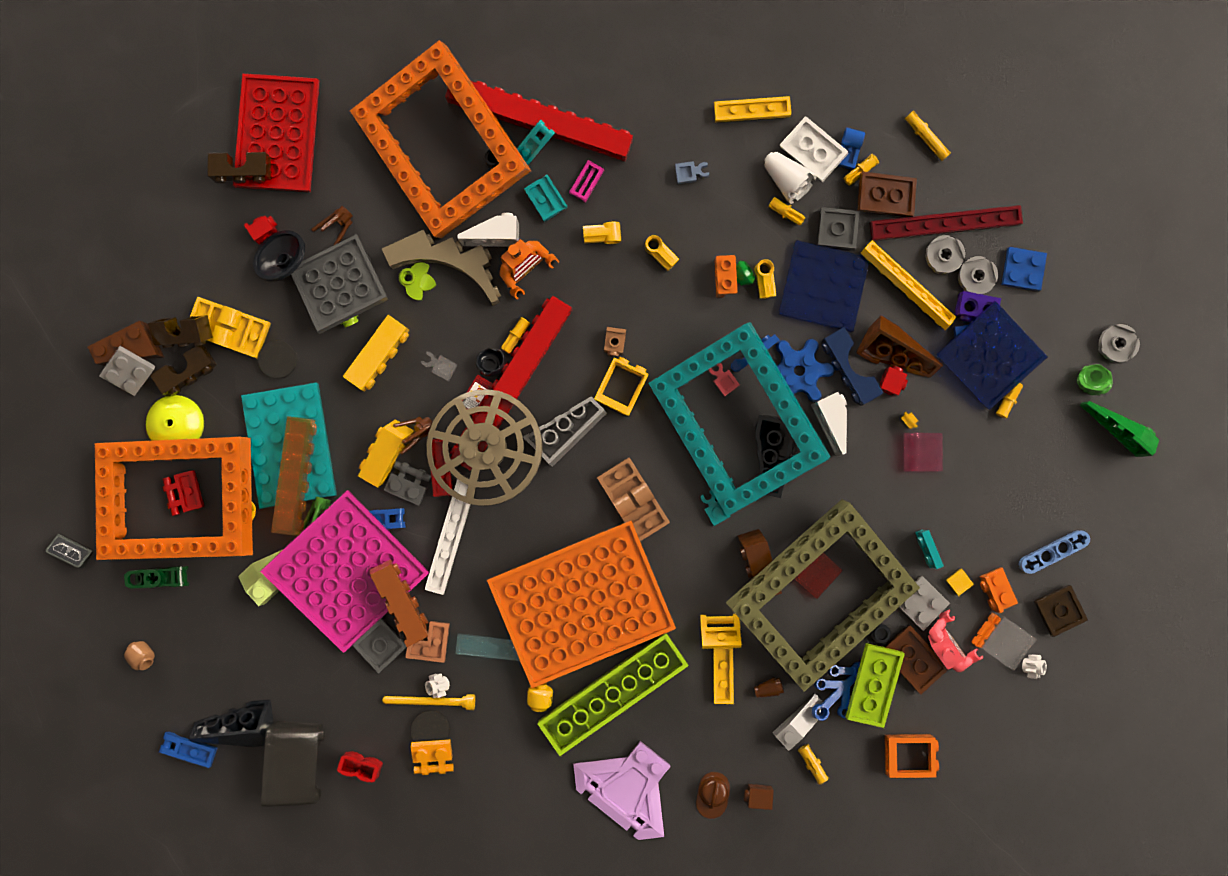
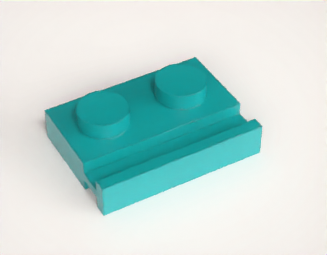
[524,175,568,222]
[915,529,944,569]

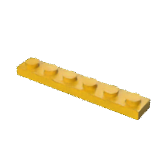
[861,241,956,330]

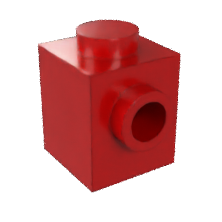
[879,366,908,397]

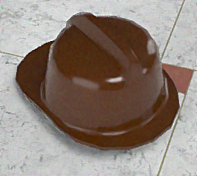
[696,772,730,819]

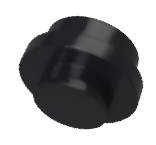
[871,624,891,643]

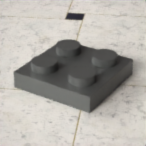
[817,207,860,250]
[353,618,407,674]

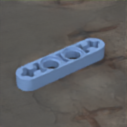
[1019,530,1090,574]

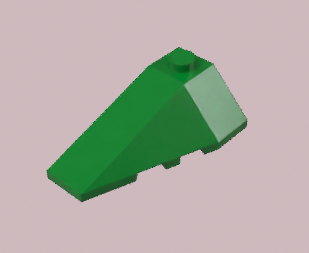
[1080,401,1160,457]

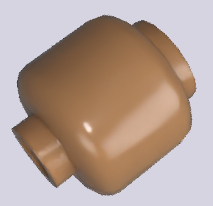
[124,641,155,670]

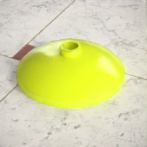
[146,395,204,441]

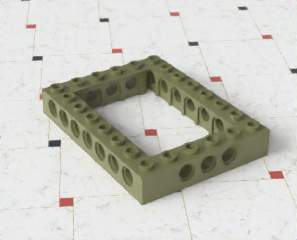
[726,499,920,692]

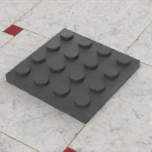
[291,234,389,334]

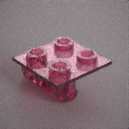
[904,433,943,471]

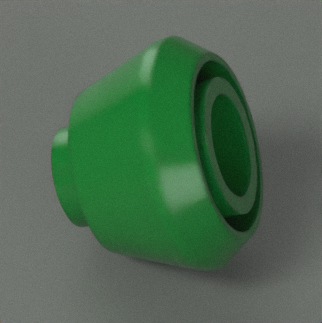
[736,260,755,286]

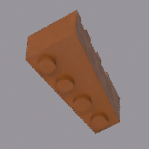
[370,559,428,647]

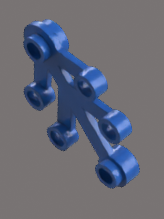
[812,661,860,721]

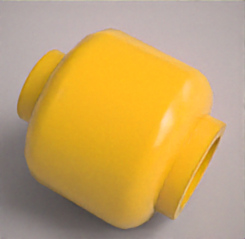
[527,683,553,712]

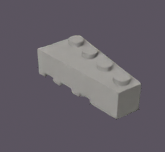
[523,396,607,467]

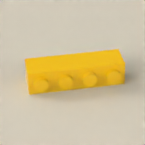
[343,315,410,391]

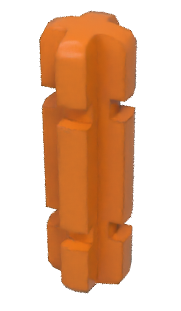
[971,613,1001,648]

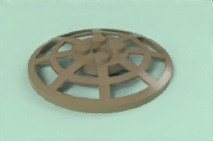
[427,390,543,506]

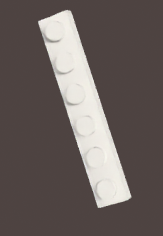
[425,479,471,595]

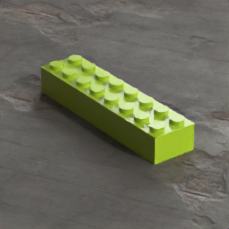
[537,633,689,756]

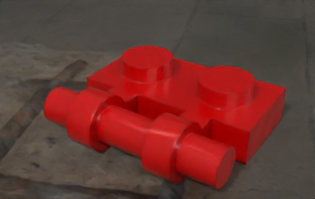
[162,470,204,516]

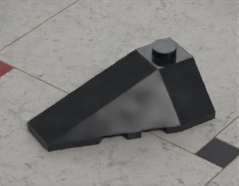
[755,415,795,498]
[189,699,274,747]

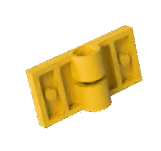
[190,297,271,359]

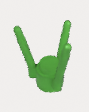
[297,497,331,536]

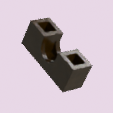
[208,152,271,184]
[148,315,213,348]
[150,345,217,397]

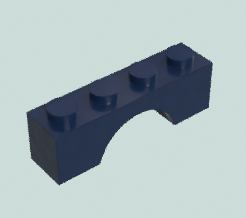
[822,327,883,406]

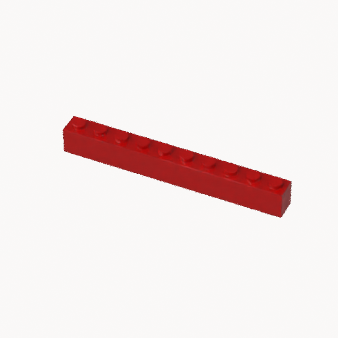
[445,81,633,162]
[450,295,573,471]

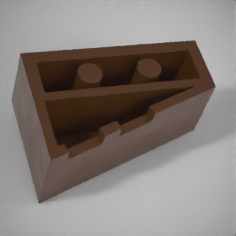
[88,320,164,366]

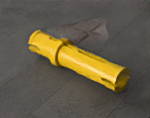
[905,110,951,161]

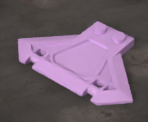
[573,741,670,840]

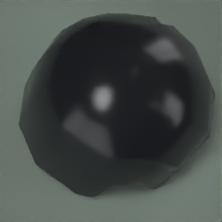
[476,347,505,376]

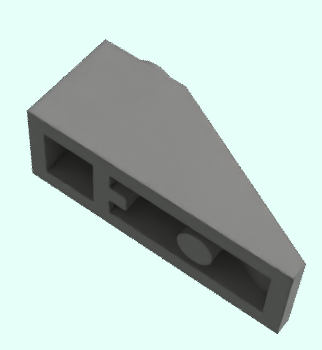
[773,693,823,751]

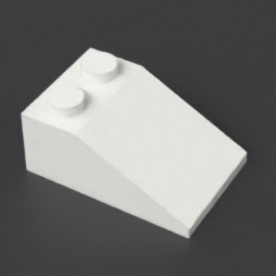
[458,213,519,247]
[811,392,847,456]

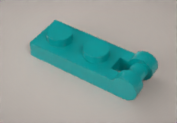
[517,120,555,165]

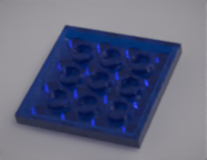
[778,240,869,332]
[936,301,1048,410]

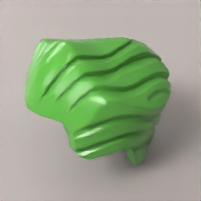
[1077,364,1113,395]

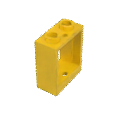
[594,357,649,417]

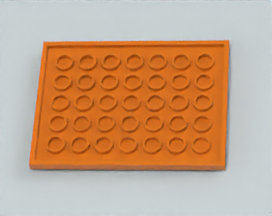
[487,520,676,688]

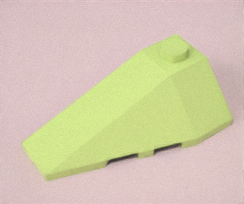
[238,549,283,606]

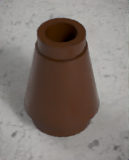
[754,677,784,698]

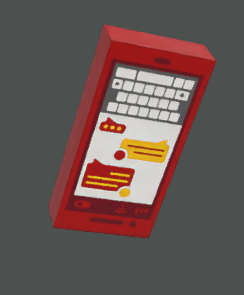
[462,375,493,416]

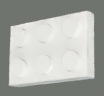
[780,116,849,183]

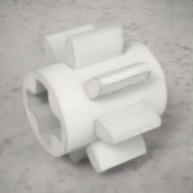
[1022,654,1047,679]
[425,673,450,698]

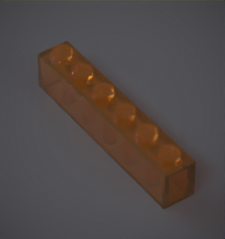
[271,416,317,536]

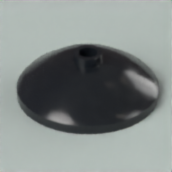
[253,230,305,281]

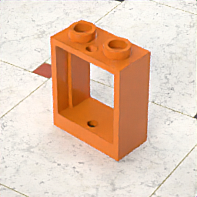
[885,734,939,778]

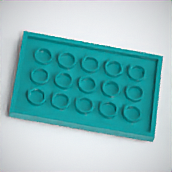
[241,382,337,509]

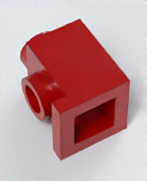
[244,215,278,245]

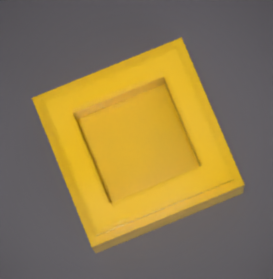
[946,569,974,596]

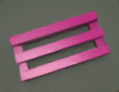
[569,160,604,203]

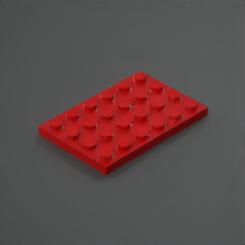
[233,73,320,192]

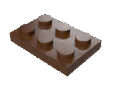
[857,172,917,217]
[884,625,948,695]

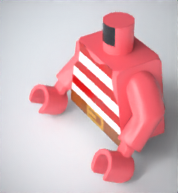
[928,610,983,672]

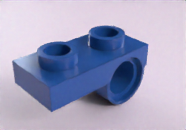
[838,127,865,170]

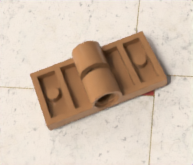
[597,457,670,541]

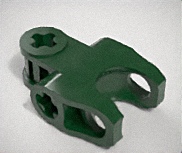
[124,566,189,588]

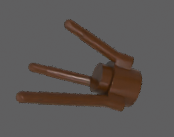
[311,206,353,246]
[393,416,433,455]

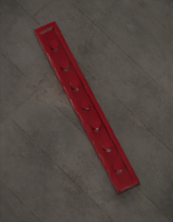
[869,205,1023,241]

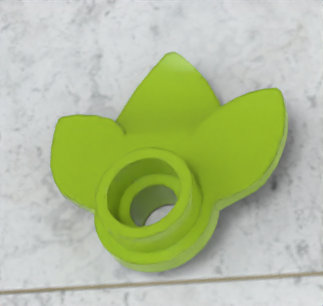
[399,262,436,300]

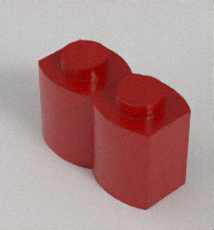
[337,751,383,782]

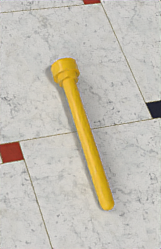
[382,694,475,710]

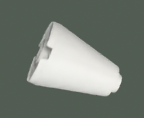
[764,152,817,204]

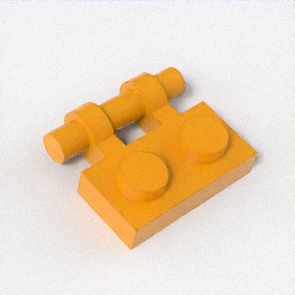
[411,739,454,775]

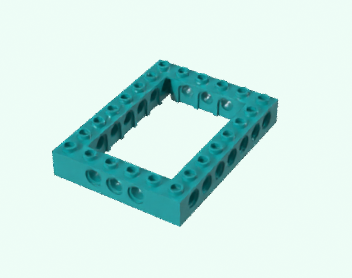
[649,322,831,516]

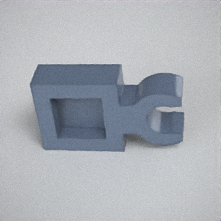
[675,161,709,184]

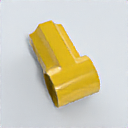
[583,222,621,244]
[644,235,679,271]
[754,259,776,299]

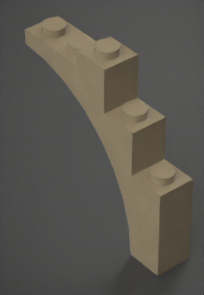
[382,229,501,306]

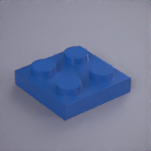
[1001,247,1047,292]

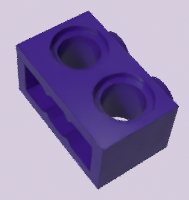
[955,291,1001,325]

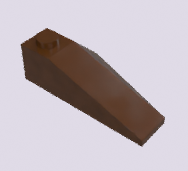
[857,315,943,378]

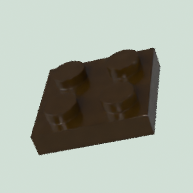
[1034,585,1088,637]

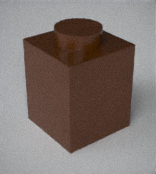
[744,784,774,810]

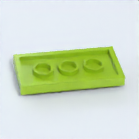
[845,643,905,728]

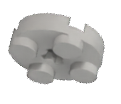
[925,235,965,274]
[958,256,998,294]
[1098,324,1140,363]

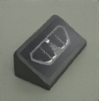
[45,534,93,569]

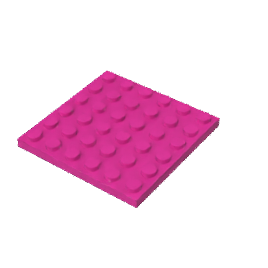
[260,490,429,653]

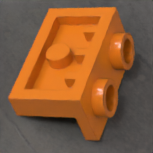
[714,255,737,298]
[979,567,1018,613]

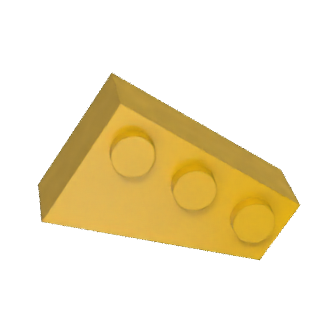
[358,419,415,488]

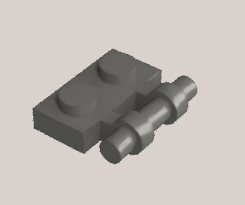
[384,461,431,506]

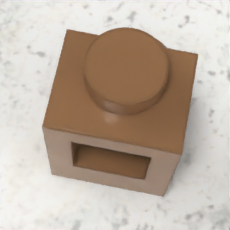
[604,327,626,357]

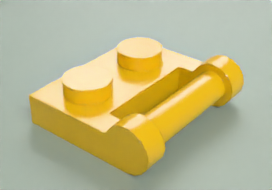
[700,614,742,649]

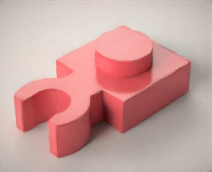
[708,363,740,397]

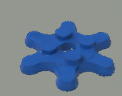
[776,339,835,402]

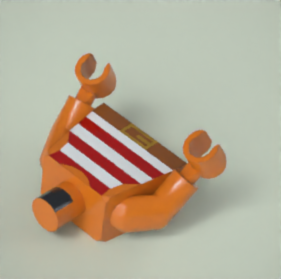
[499,239,559,299]

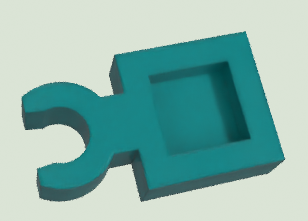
[700,490,731,526]

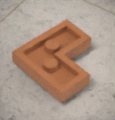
[406,621,450,663]

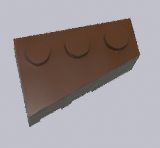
[737,529,782,596]

